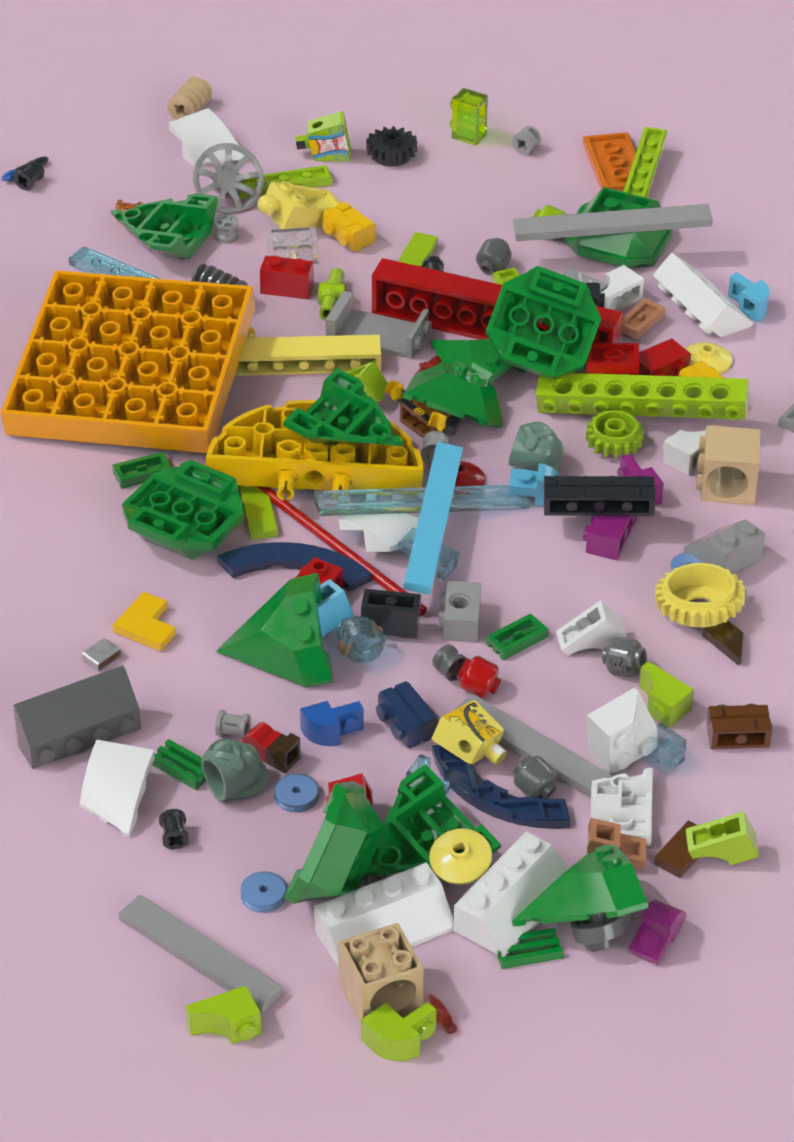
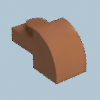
[587,818,646,870]

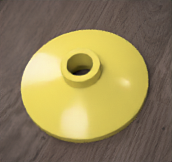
[685,342,732,374]
[429,829,492,885]

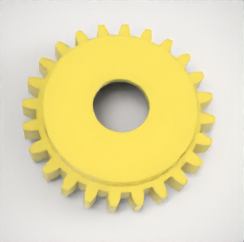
[655,563,745,627]

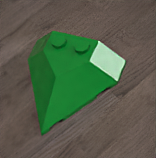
[111,193,218,260]
[430,339,527,385]
[402,361,503,428]
[283,368,404,446]
[216,573,334,688]
[365,764,501,876]
[512,844,648,927]

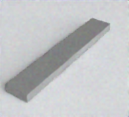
[454,694,613,798]
[119,894,283,1013]

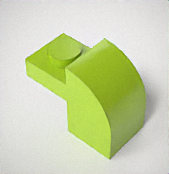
[361,1002,436,1061]

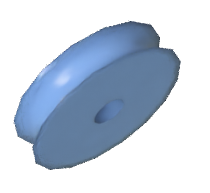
[274,774,319,813]
[240,871,287,913]

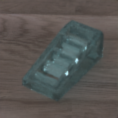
[398,527,460,581]

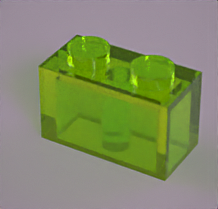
[450,88,488,146]

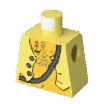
[431,700,507,765]

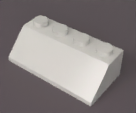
[653,252,754,337]
[453,831,569,957]
[314,863,454,966]

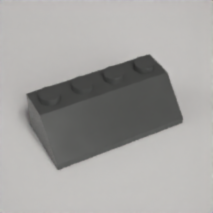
[13,665,141,769]

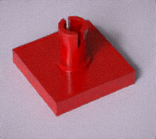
[587,342,639,375]

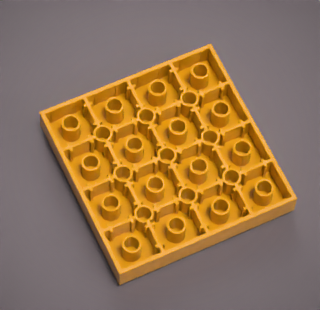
[0,270,255,453]

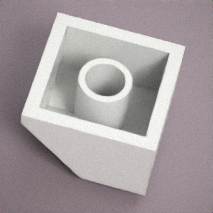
[587,688,657,775]

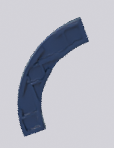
[217,542,372,591]
[432,745,571,829]

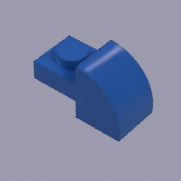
[300,701,364,746]

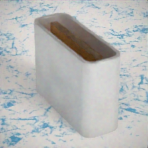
[82,638,122,671]

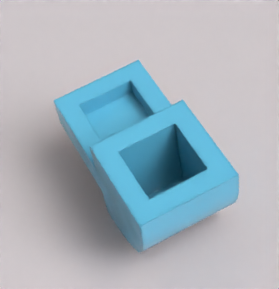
[728,272,769,323]
[508,463,560,506]

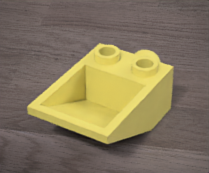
[258,181,340,234]

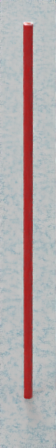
[256,486,427,616]

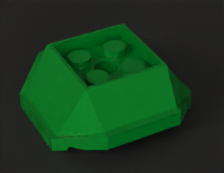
[564,187,672,267]
[485,266,601,380]
[122,460,244,560]
[284,781,386,904]

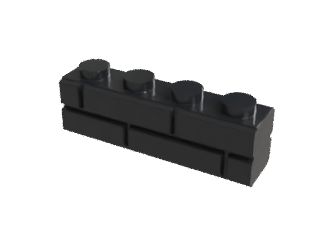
[544,476,655,516]

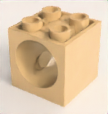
[696,425,760,505]
[338,923,424,1025]

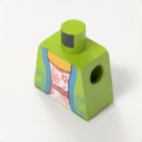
[295,111,351,161]

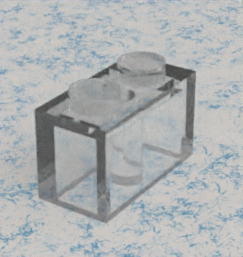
[267,227,319,264]

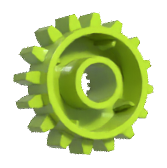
[585,410,644,459]

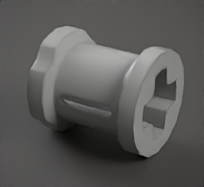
[215,710,251,740]

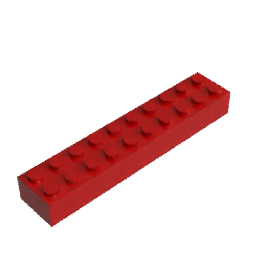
[372,258,623,365]

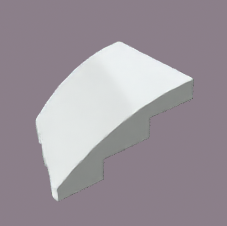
[169,108,244,167]
[339,506,419,552]
[80,740,155,838]
[591,768,653,846]

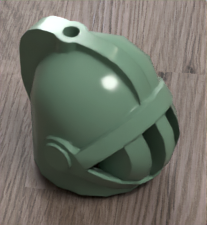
[508,421,564,472]
[201,739,269,801]

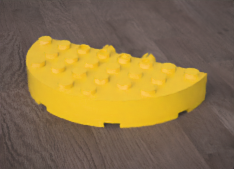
[206,400,423,504]

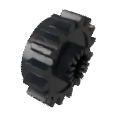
[366,126,417,166]

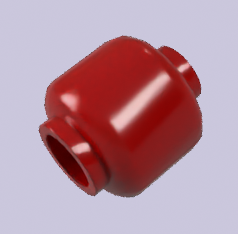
[457,656,502,699]

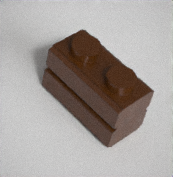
[706,703,772,749]

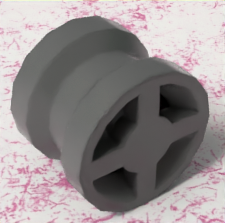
[432,644,467,681]

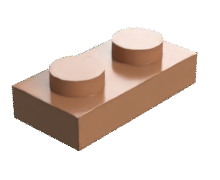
[621,298,666,340]

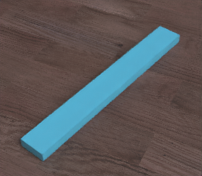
[403,442,463,595]

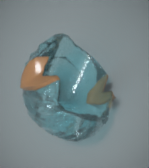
[336,617,387,663]

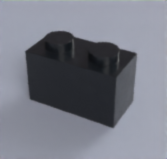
[360,589,421,638]

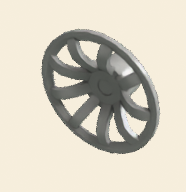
[193,143,264,214]

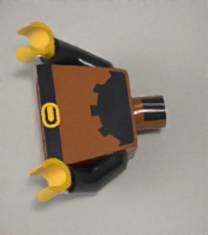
[385,380,461,438]

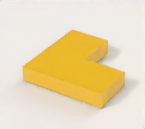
[112,591,176,651]

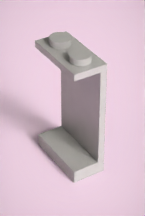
[326,291,432,359]

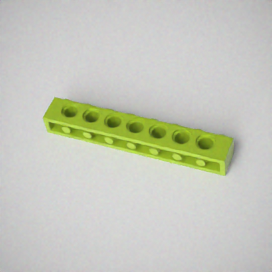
[535,373,750,420]

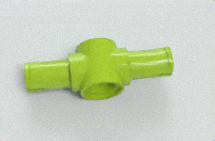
[318,268,346,321]

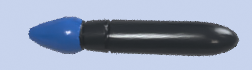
[2,156,49,181]

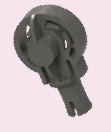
[571,912,633,952]

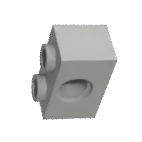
[438,581,481,642]

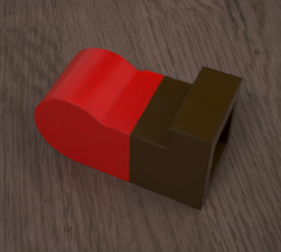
[242,722,301,774]

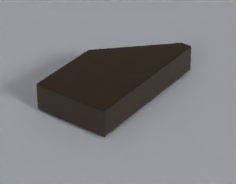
[702,620,743,665]

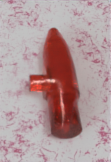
[415,355,442,374]
[429,994,457,1034]

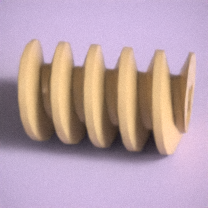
[167,76,213,119]

